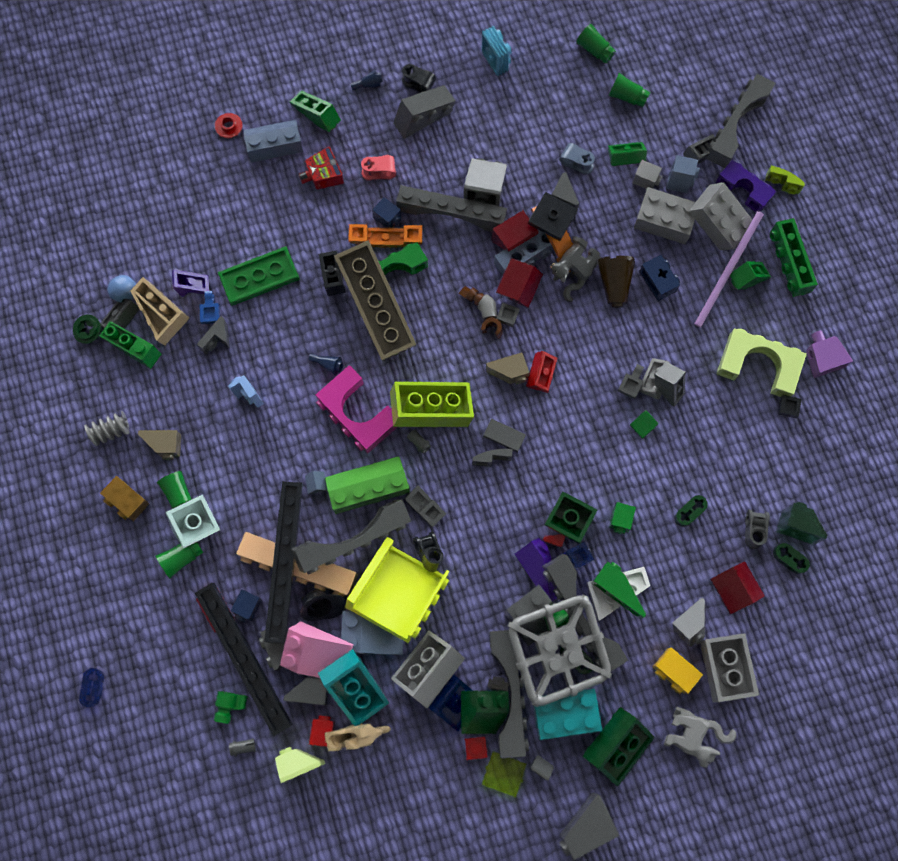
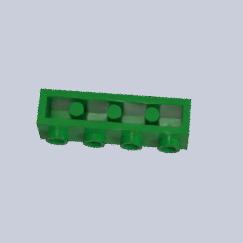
[770,218,818,297]

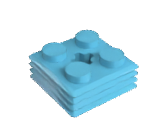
[481,26,512,76]

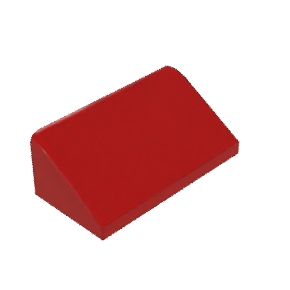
[526,351,558,393]

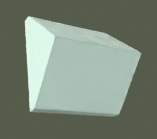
[166,495,220,548]

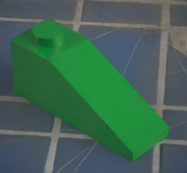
[290,91,341,132]
[591,562,646,620]

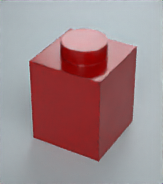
[309,715,335,747]

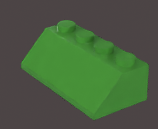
[325,456,410,514]

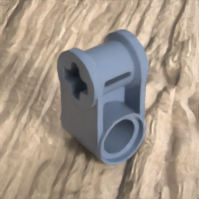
[559,143,595,174]

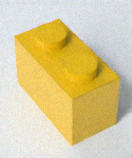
[653,647,703,694]

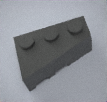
[393,85,456,139]

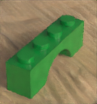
[378,242,428,275]

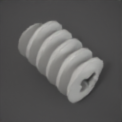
[84,411,129,446]

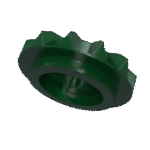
[73,314,102,344]

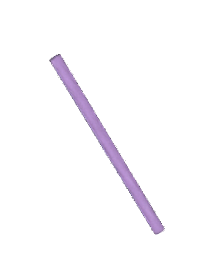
[694,211,764,327]

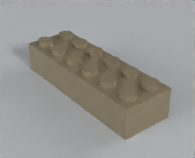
[334,240,416,362]

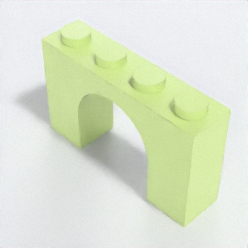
[717,328,806,397]

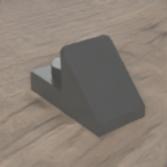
[197,316,230,355]

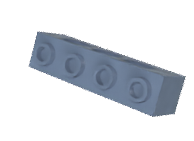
[494,230,554,275]

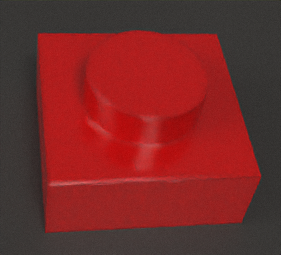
[465,736,488,760]

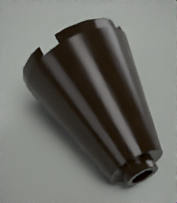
[598,256,635,308]

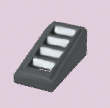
[683,134,717,165]

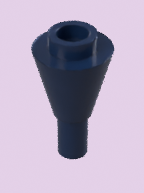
[350,69,383,90]
[309,354,344,375]

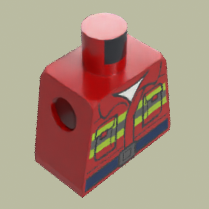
[298,146,344,189]

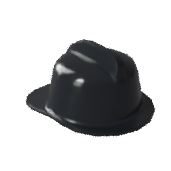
[300,590,346,621]

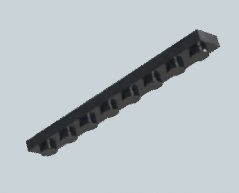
[264,481,303,644]
[195,582,293,737]

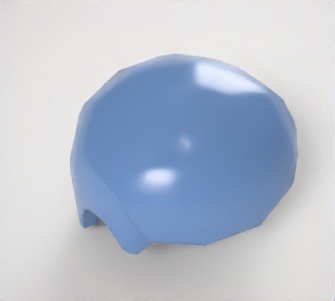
[107,275,137,302]

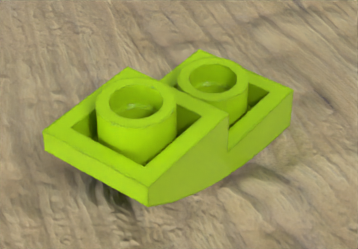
[765,165,805,195]

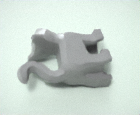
[663,707,737,768]

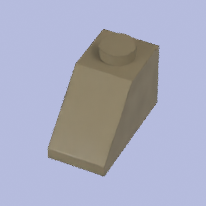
[486,352,529,384]
[138,430,181,460]

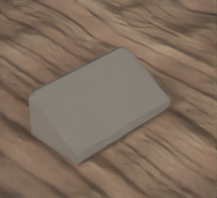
[639,358,670,400]

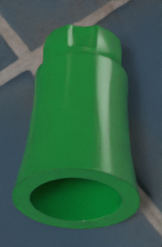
[576,24,616,64]
[608,73,650,107]
[157,471,192,509]
[155,542,203,579]

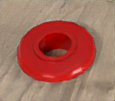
[215,113,242,138]

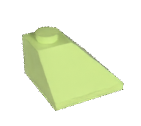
[275,747,325,783]

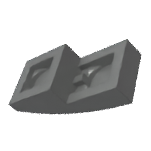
[472,449,513,467]
[403,485,446,527]

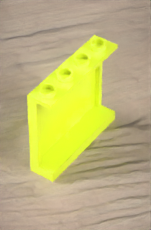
[345,537,449,644]

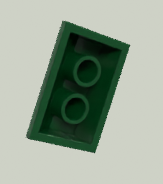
[583,707,655,787]

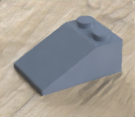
[341,611,403,655]

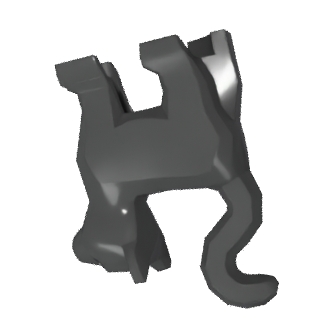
[551,236,602,302]

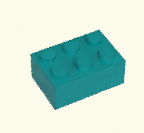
[318,649,389,726]
[533,688,602,740]

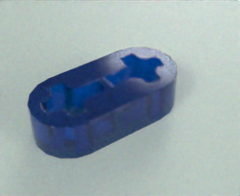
[79,668,104,708]

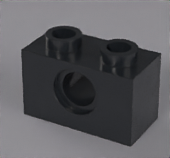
[318,250,346,296]

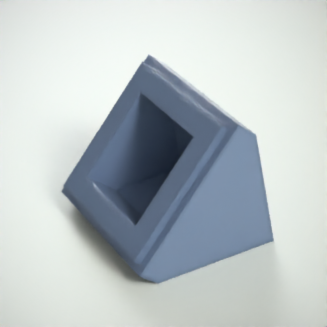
[305,471,327,494]

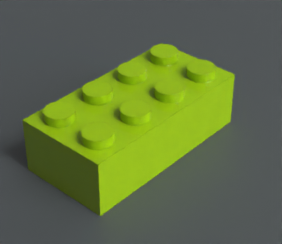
[390,382,474,427]

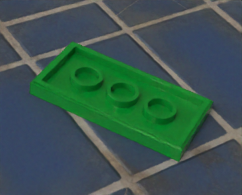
[218,246,300,306]

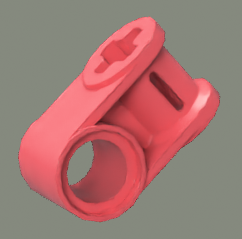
[361,155,396,180]

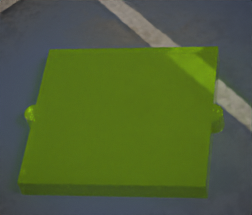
[481,751,527,797]

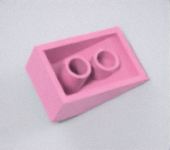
[280,622,353,678]

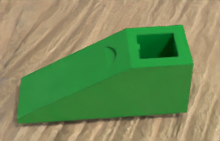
[99,321,162,369]

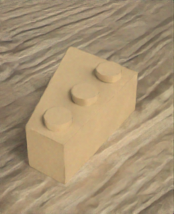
[130,277,189,345]

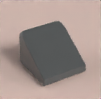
[529,755,554,780]

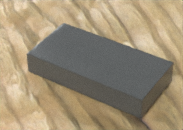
[483,418,526,453]

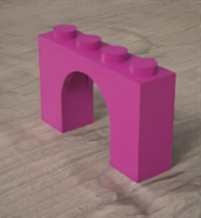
[315,365,397,454]

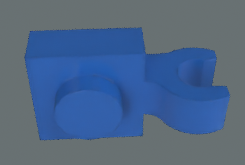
[200,291,220,324]

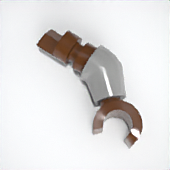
[458,286,503,339]

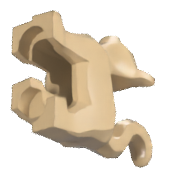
[325,723,391,751]

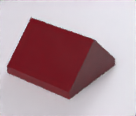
[491,210,539,252]
[495,258,543,308]
[710,561,765,614]

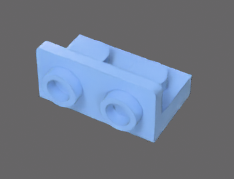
[228,375,264,408]

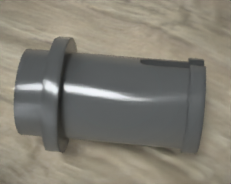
[407,429,431,454]
[229,738,256,757]

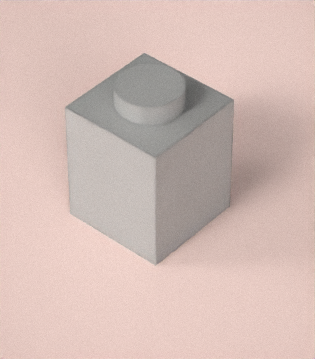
[632,160,662,189]

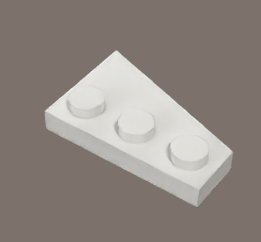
[587,567,650,621]

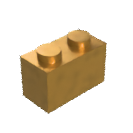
[100,476,150,521]

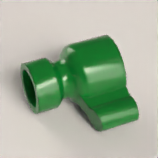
[214,691,248,724]

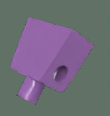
[806,330,853,378]

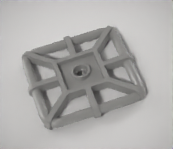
[508,595,612,707]

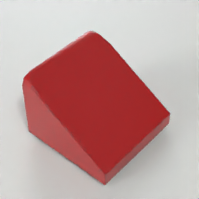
[543,533,565,547]

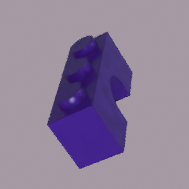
[716,160,776,213]

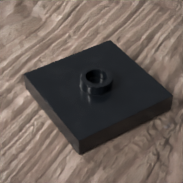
[528,192,578,241]

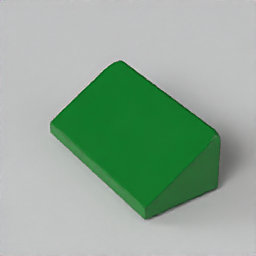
[608,142,647,166]

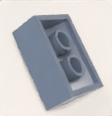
[244,120,303,163]

